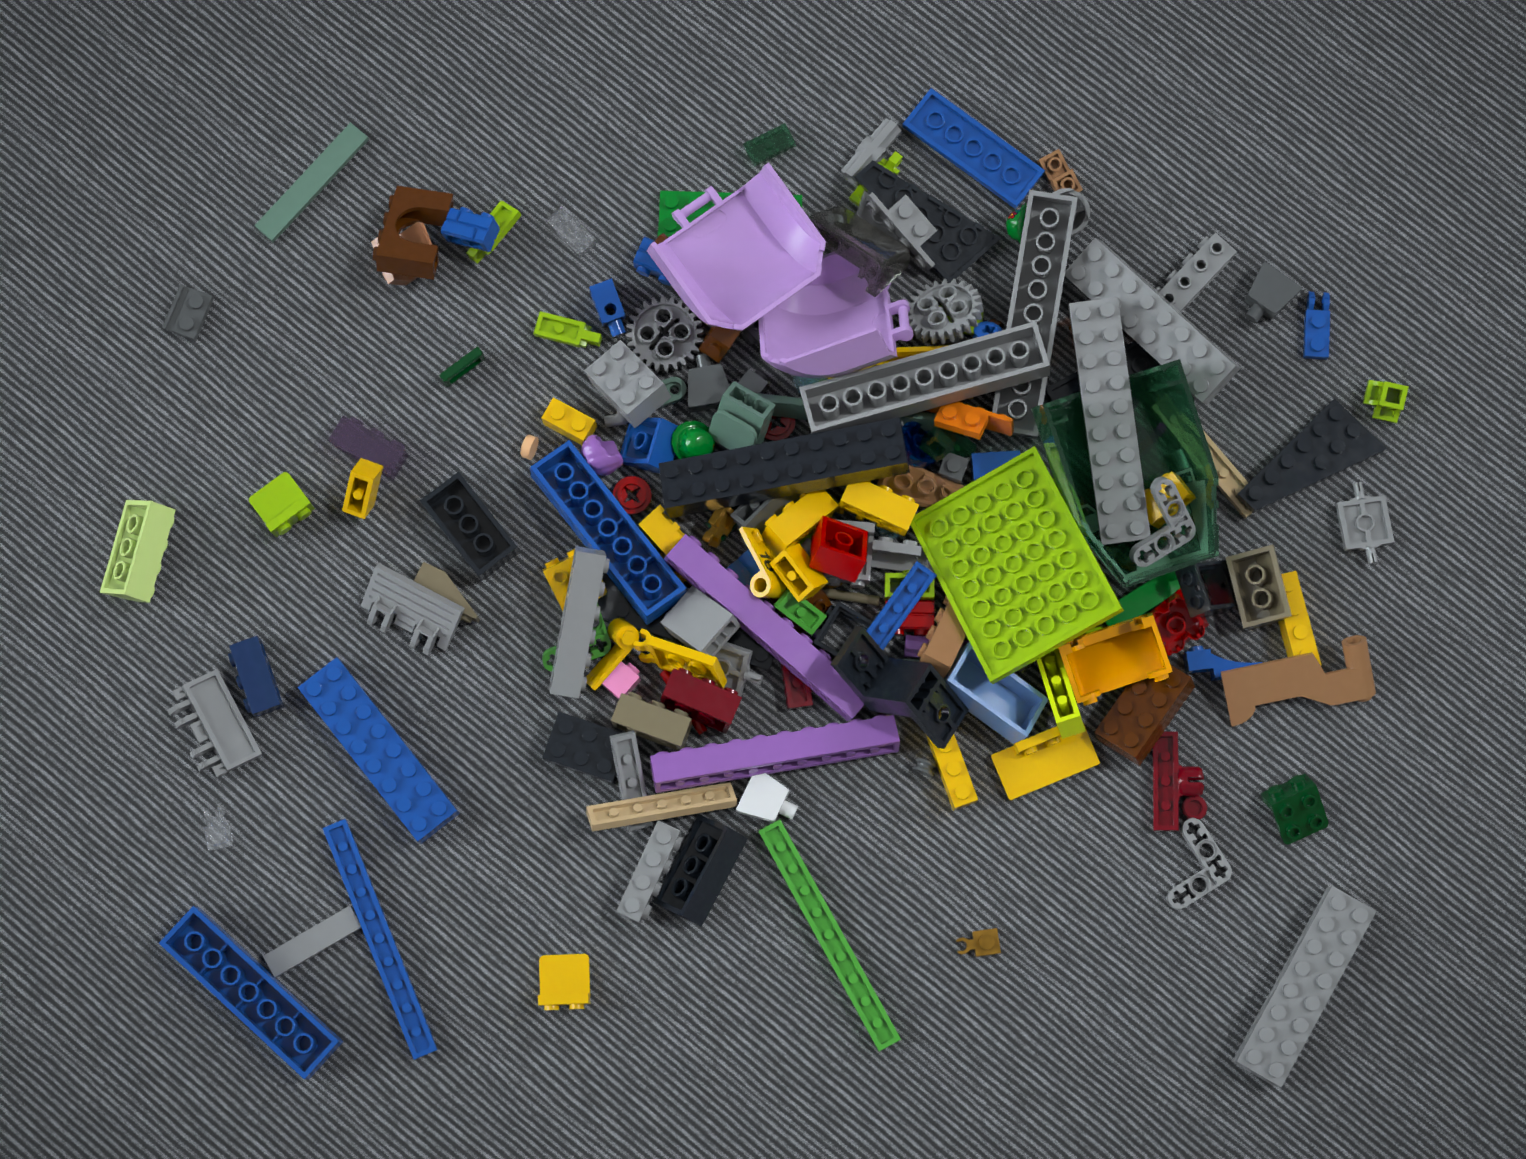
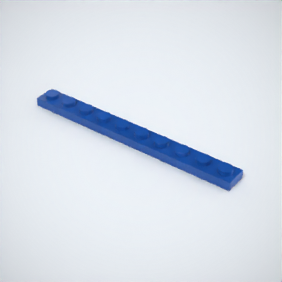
[322,819,438,1060]

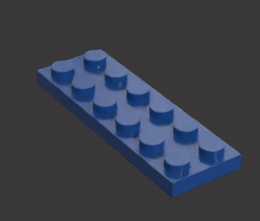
[902,88,1045,209]

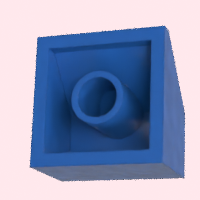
[620,417,678,473]

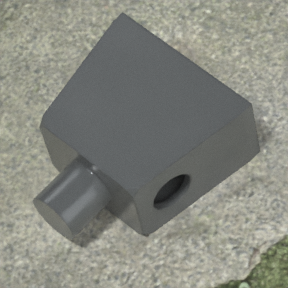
[1244,262,1302,323]
[688,354,730,413]

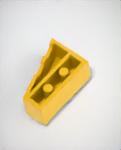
[836,480,919,536]
[761,489,839,559]
[638,505,691,585]

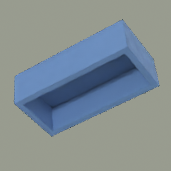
[944,642,1049,744]

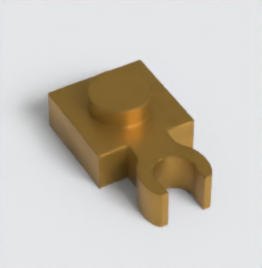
[702,507,735,548]
[956,928,1001,957]

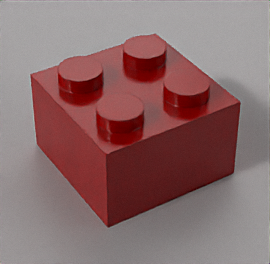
[809,515,868,583]

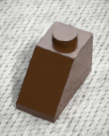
[699,326,741,363]

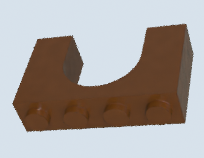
[373,185,454,280]

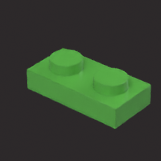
[773,588,827,635]

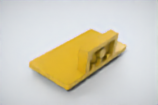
[991,723,1100,800]

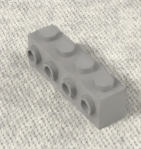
[1155,232,1237,313]
[616,821,683,923]

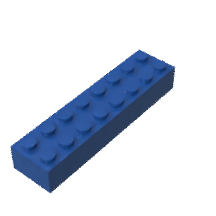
[530,440,687,625]
[298,657,460,844]
[159,906,344,1079]

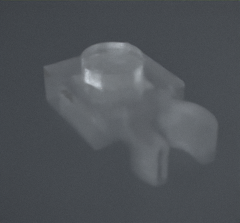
[204,806,234,852]

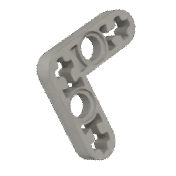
[1129,477,1196,567]
[1166,818,1232,910]

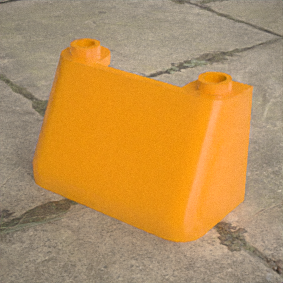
[1058,613,1173,706]

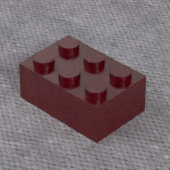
[660,668,742,734]

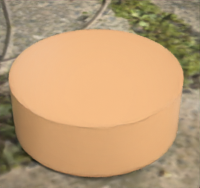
[520,435,539,460]

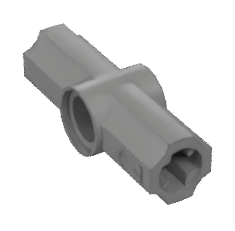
[841,118,902,185]

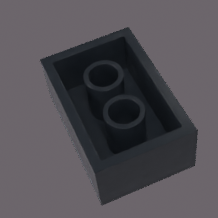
[542,712,621,785]

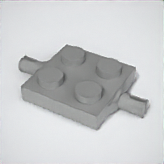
[1335,482,1394,564]
[714,642,763,696]

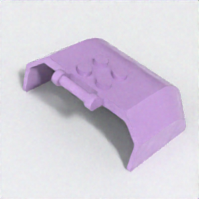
[647,162,826,331]
[758,240,913,378]

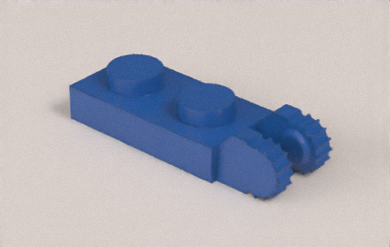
[1303,291,1330,360]

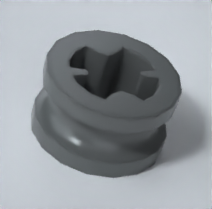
[912,758,937,777]

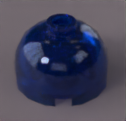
[902,421,939,469]

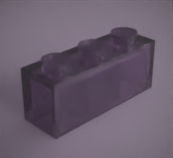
[328,416,409,480]

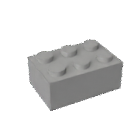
[584,340,671,428]

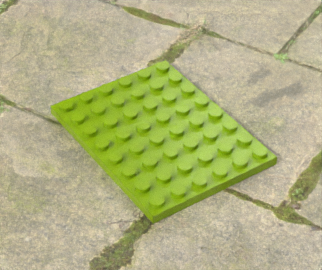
[911,446,1124,684]

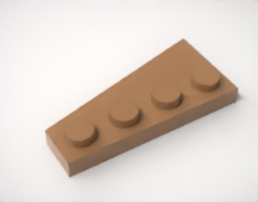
[878,463,965,508]

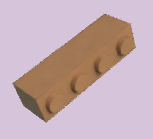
[917,596,966,679]

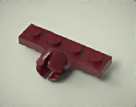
[1153,731,1204,831]

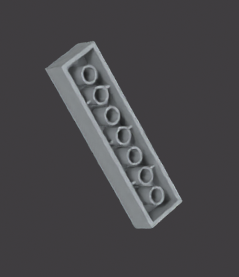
[1065,238,1241,404]
[1232,886,1377,1087]

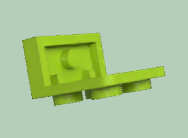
[249,472,315,537]

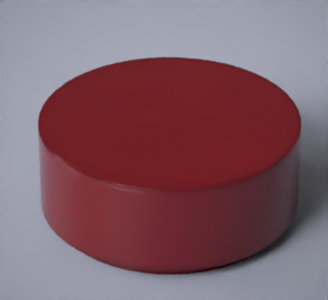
[1181,796,1207,820]

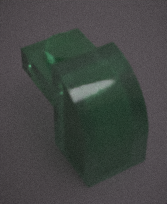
[919,426,977,462]

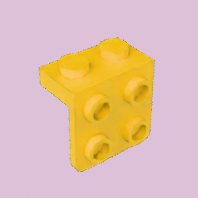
[542,548,607,611]
[538,954,591,1011]

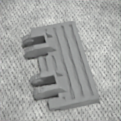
[361,563,465,656]
[167,669,262,777]

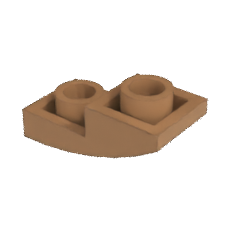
[1037,149,1083,192]

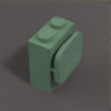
[709,381,776,450]

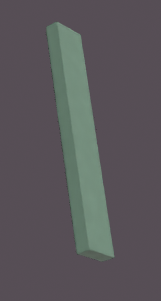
[254,122,369,243]

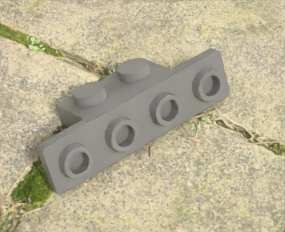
[865,192,937,270]
[871,537,935,573]

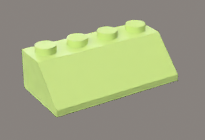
[100,500,176,603]

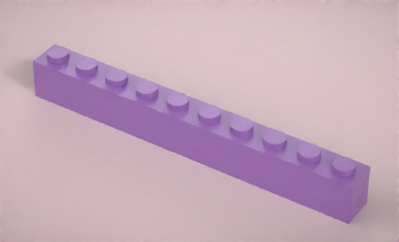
[664,534,865,721]
[650,714,900,793]

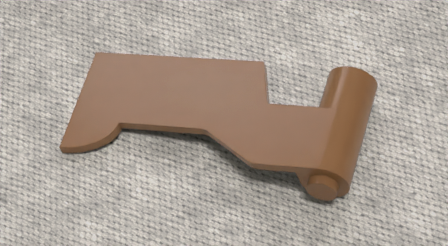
[1221,635,1376,727]

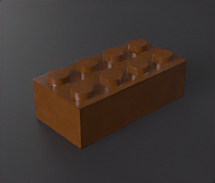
[1095,665,1195,766]

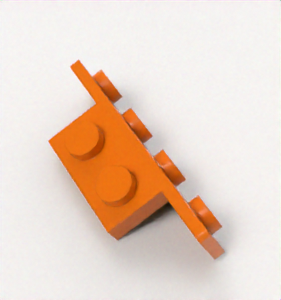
[926,401,1014,440]

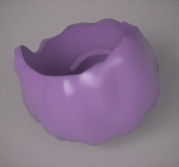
[580,435,623,476]

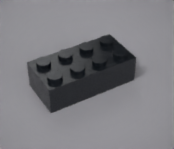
[420,471,520,582]

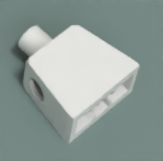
[736,773,798,823]

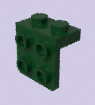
[1260,773,1329,845]

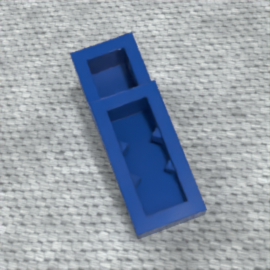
[1183,646,1262,681]

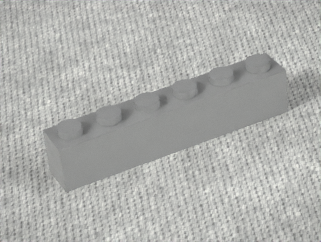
[549,546,610,698]

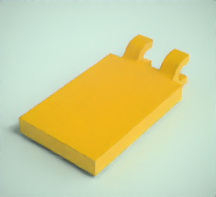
[633,628,727,689]

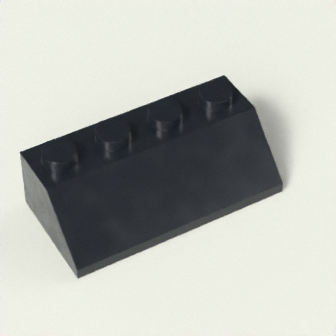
[652,814,748,927]

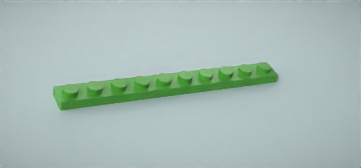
[758,819,901,1051]

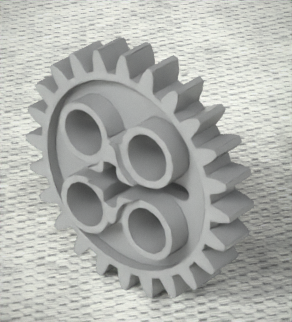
[908,279,984,344]
[625,296,704,374]

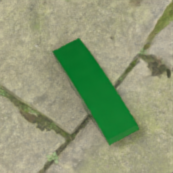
[1105,561,1186,626]

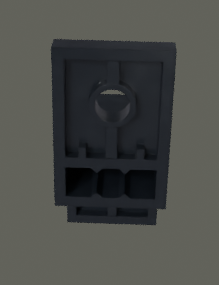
[831,626,969,749]

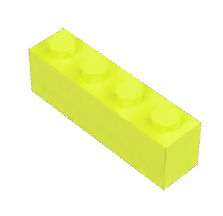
[1037,648,1086,739]

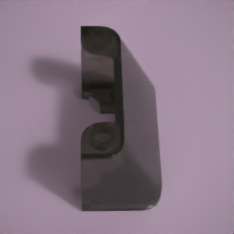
[809,205,910,297]

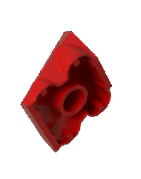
[1150,588,1209,657]

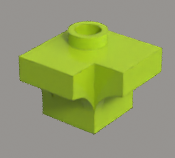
[1363,380,1409,423]

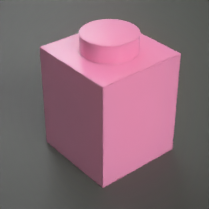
[602,661,641,700]

